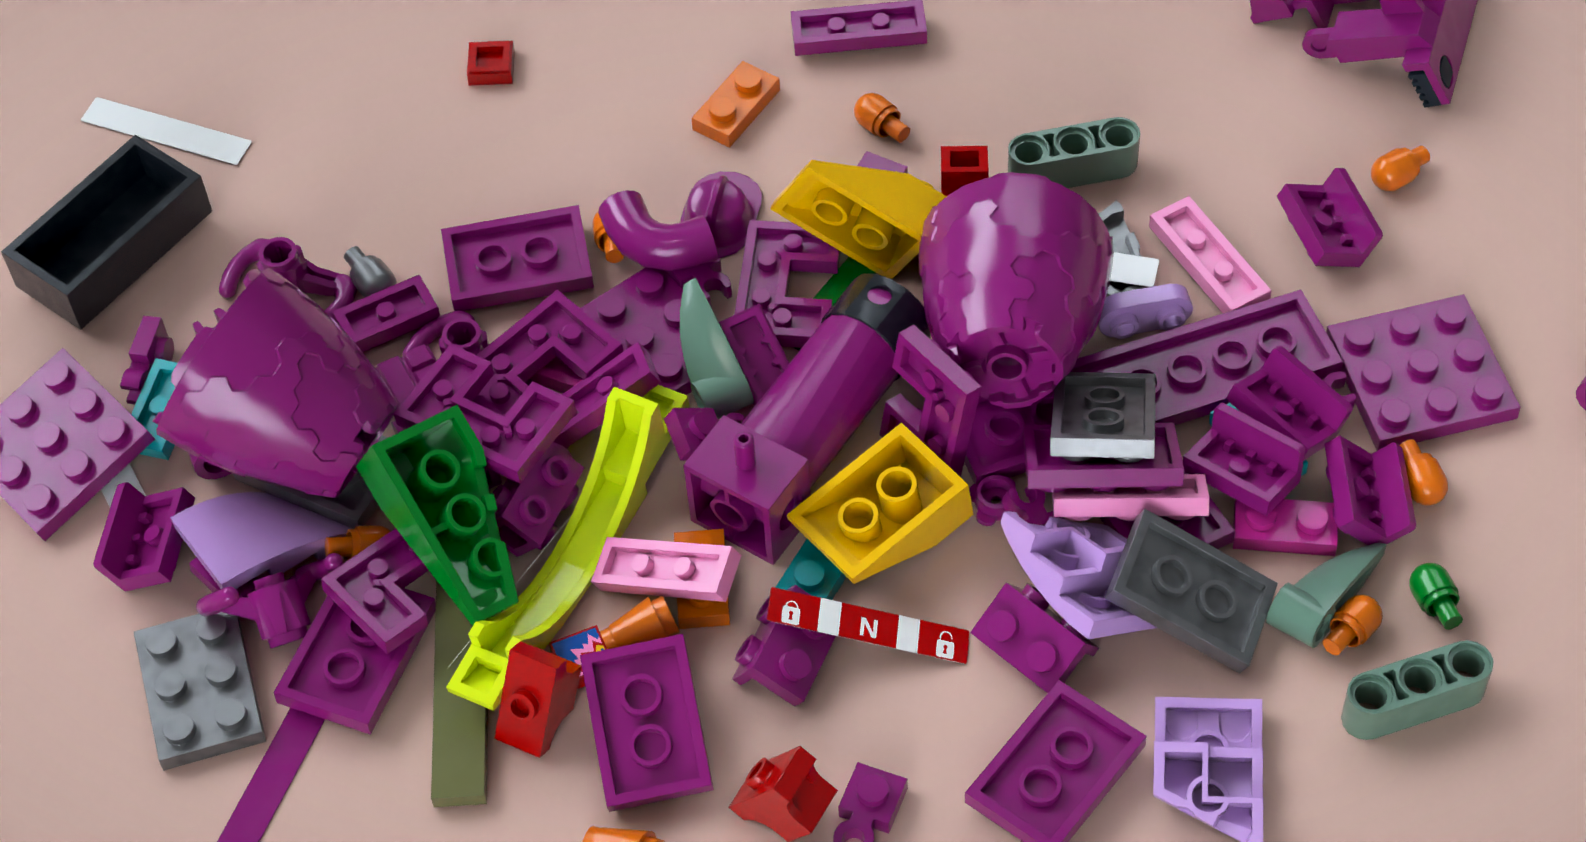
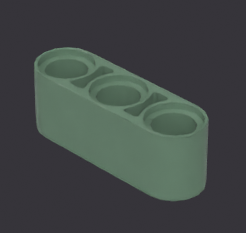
[1007,117,1140,188]
[1341,640,1494,740]

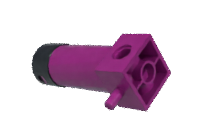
[683,274,931,565]

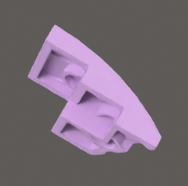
[170,492,353,589]
[1000,511,1157,639]
[1153,697,1263,842]

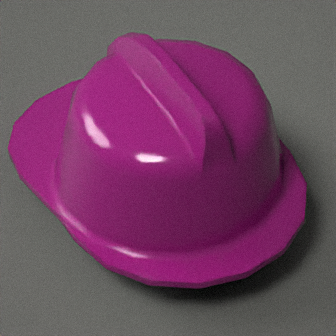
[680,171,762,258]

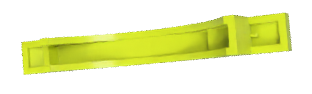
[446,385,690,711]

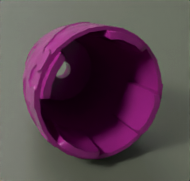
[919,172,1114,409]
[153,268,397,498]

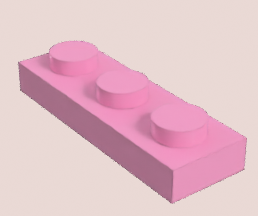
[1149,196,1272,313]
[1052,474,1209,521]
[591,537,742,602]

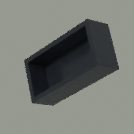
[1,135,212,330]

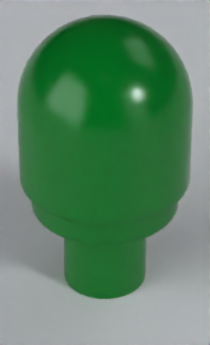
[1409,563,1463,630]

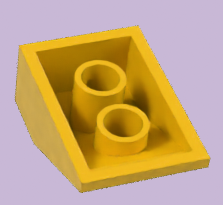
[770,160,947,279]
[787,422,974,584]

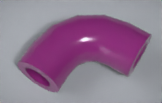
[598,190,718,271]

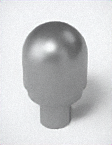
[344,246,397,298]

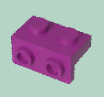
[1276,168,1383,267]
[1226,346,1353,460]
[1183,403,1305,516]
[1324,435,1416,545]
[93,482,195,592]
[970,582,1099,693]
[732,585,836,707]

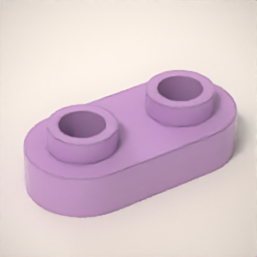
[1098,284,1193,339]

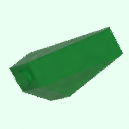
[356,405,519,626]

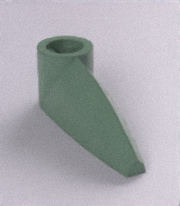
[679,278,754,419]
[1266,542,1386,648]

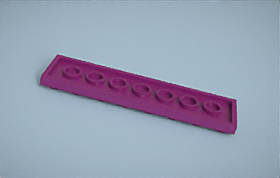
[964,289,1343,485]

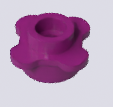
[969,475,1016,526]

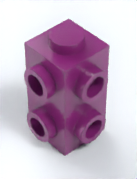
[491,442,585,557]

